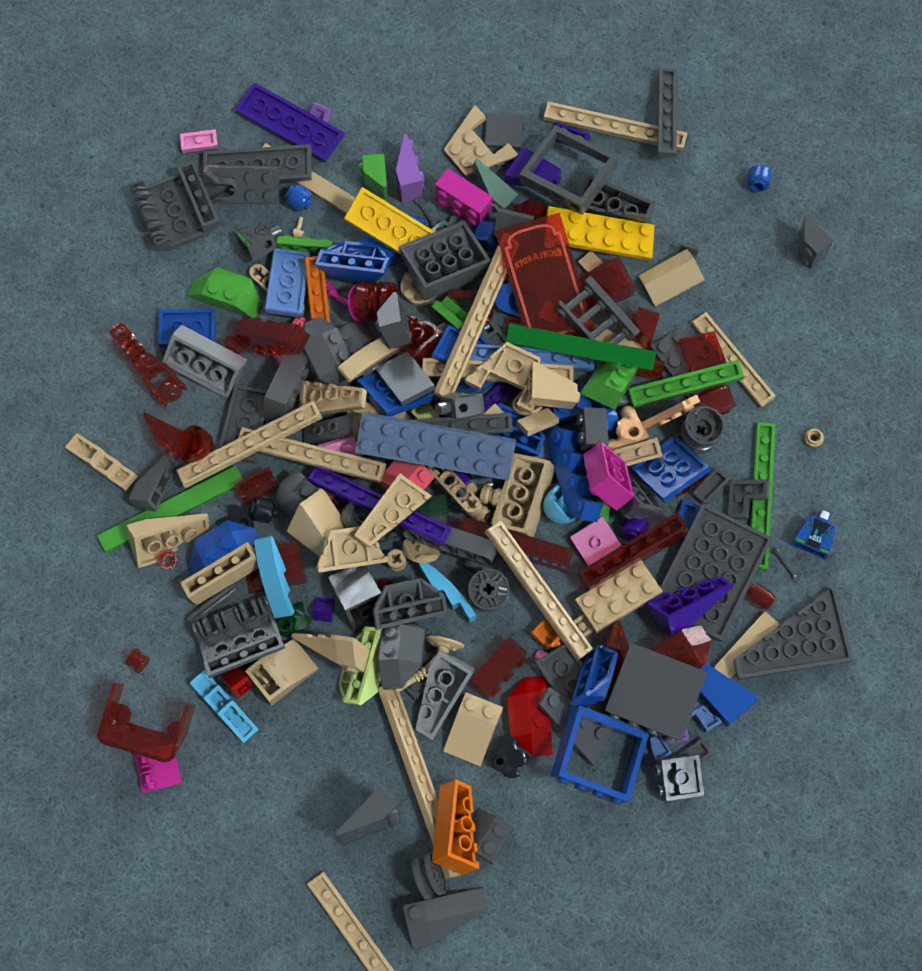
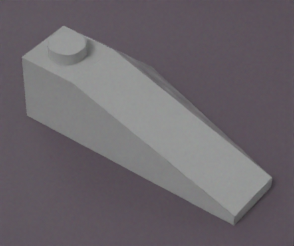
[415,651,475,740]

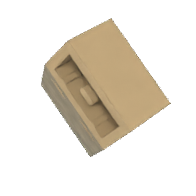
[245,639,319,706]

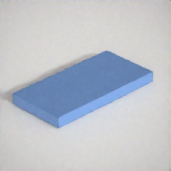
[265,248,310,318]

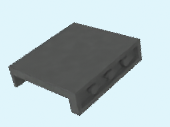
[605,643,708,743]

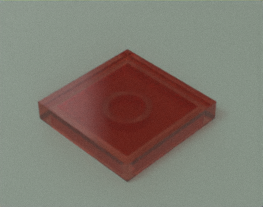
[679,331,727,372]

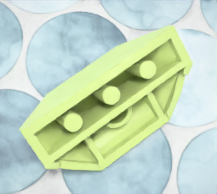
[338,626,383,705]

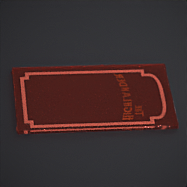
[495,212,595,348]

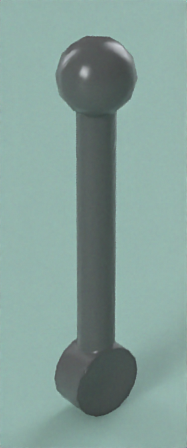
[415,198,437,228]
[773,548,800,583]

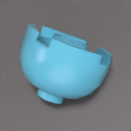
[543,485,577,525]

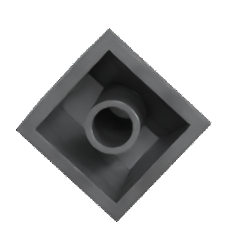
[328,565,381,632]

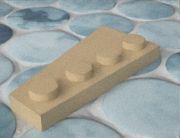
[299,381,367,415]
[354,473,431,548]

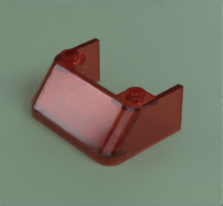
[97,682,196,762]

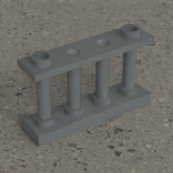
[554,276,640,364]

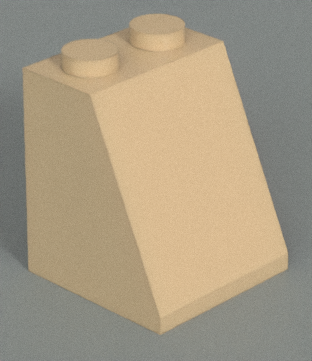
[287,488,346,557]

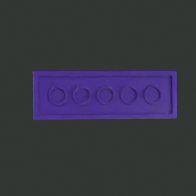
[235,83,344,163]

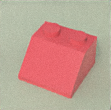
[379,460,435,491]

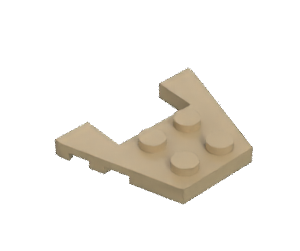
[444,105,519,177]
[465,342,541,415]

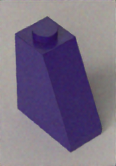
[504,148,562,187]

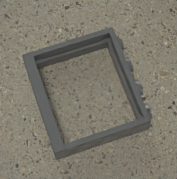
[520,125,617,215]

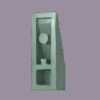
[472,159,518,213]

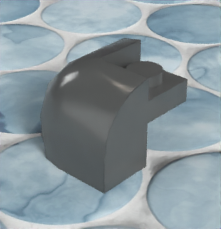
[275,470,319,521]

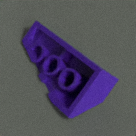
[646,576,733,637]

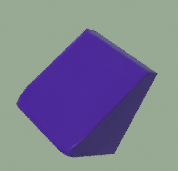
[312,597,335,622]

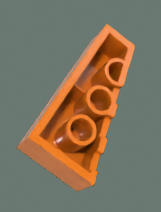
[432,779,479,875]

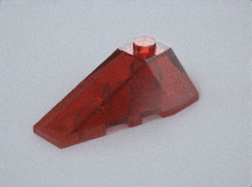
[370,306,443,367]

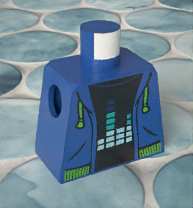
[791,510,835,560]

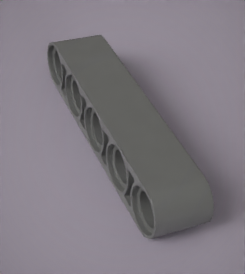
[403,525,497,565]

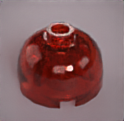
[176,425,214,463]

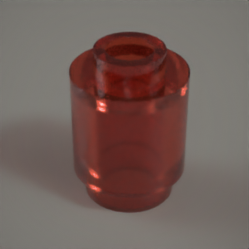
[746,583,776,610]

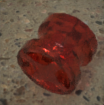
[125,648,150,674]

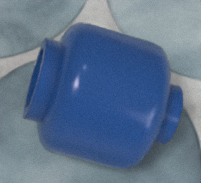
[747,165,771,192]
[285,184,313,211]

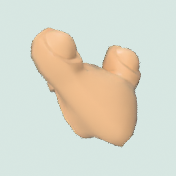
[607,405,650,450]

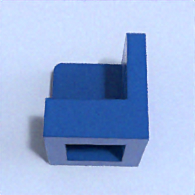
[474,220,497,251]

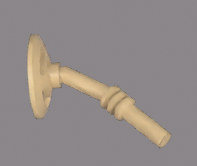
[395,636,464,693]

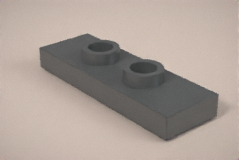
[304,414,354,445]

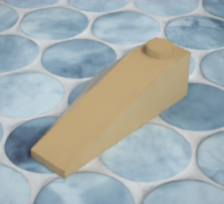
[292,633,370,674]

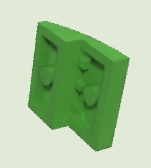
[432,296,469,330]

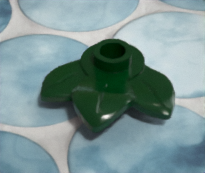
[275,602,312,637]

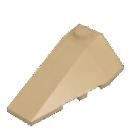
[126,513,210,568]

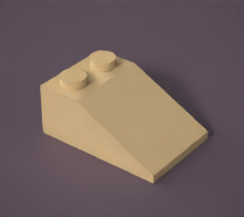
[443,693,503,766]

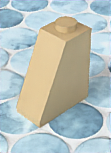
[528,362,580,409]

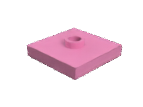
[570,517,623,569]

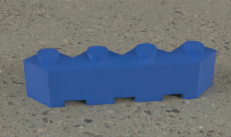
[548,426,603,522]

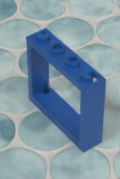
[550,705,649,805]

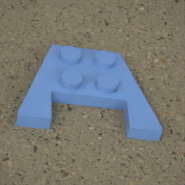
[646,702,722,763]

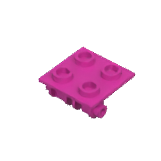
[134,744,182,794]

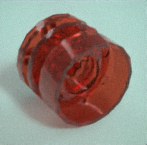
[355,281,399,320]

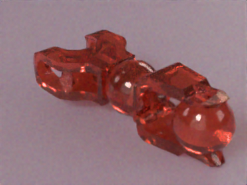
[110,323,187,407]

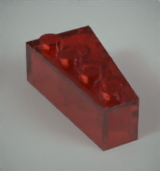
[233,316,311,356]

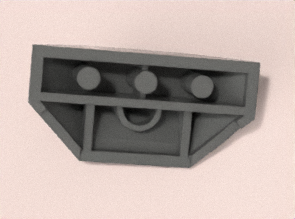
[300,317,354,387]
[620,474,663,520]
[373,578,448,630]
[378,622,425,690]

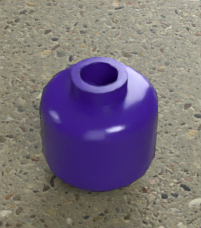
[621,517,649,542]

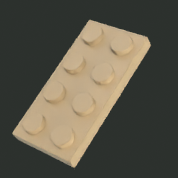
[575,560,663,633]

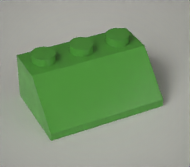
[581,362,638,410]

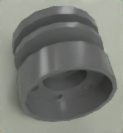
[678,406,724,454]
[468,569,510,612]

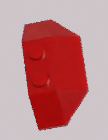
[507,676,553,757]

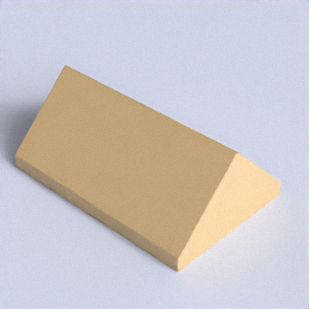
[638,249,705,307]

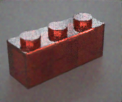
[470,637,527,700]

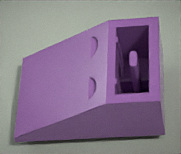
[396,133,425,202]

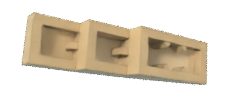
[65,433,138,491]

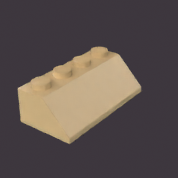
[491,453,555,540]

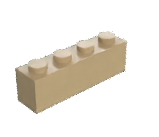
[180,542,259,605]

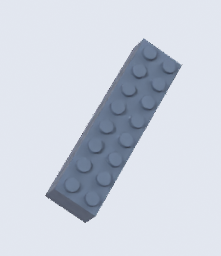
[355,412,516,481]

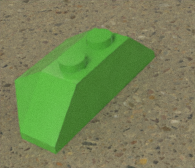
[187,267,262,320]

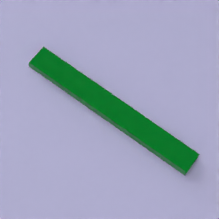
[506,324,656,370]

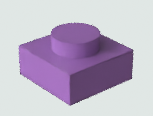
[310,102,332,123]

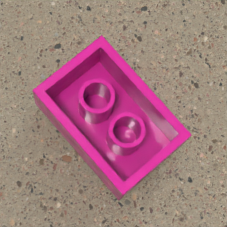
[435,169,493,227]
[583,441,634,511]

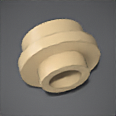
[804,429,824,447]

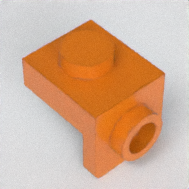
[530,618,562,650]

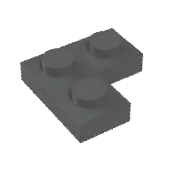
[728,479,770,519]

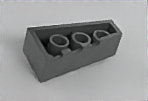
[578,174,655,224]

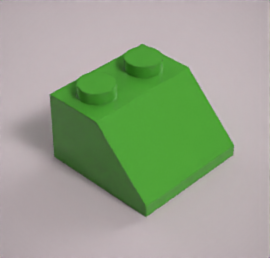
[359,154,388,203]

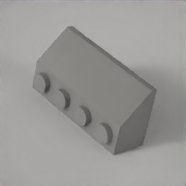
[162,325,248,398]

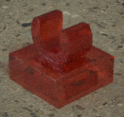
[223,336,249,355]

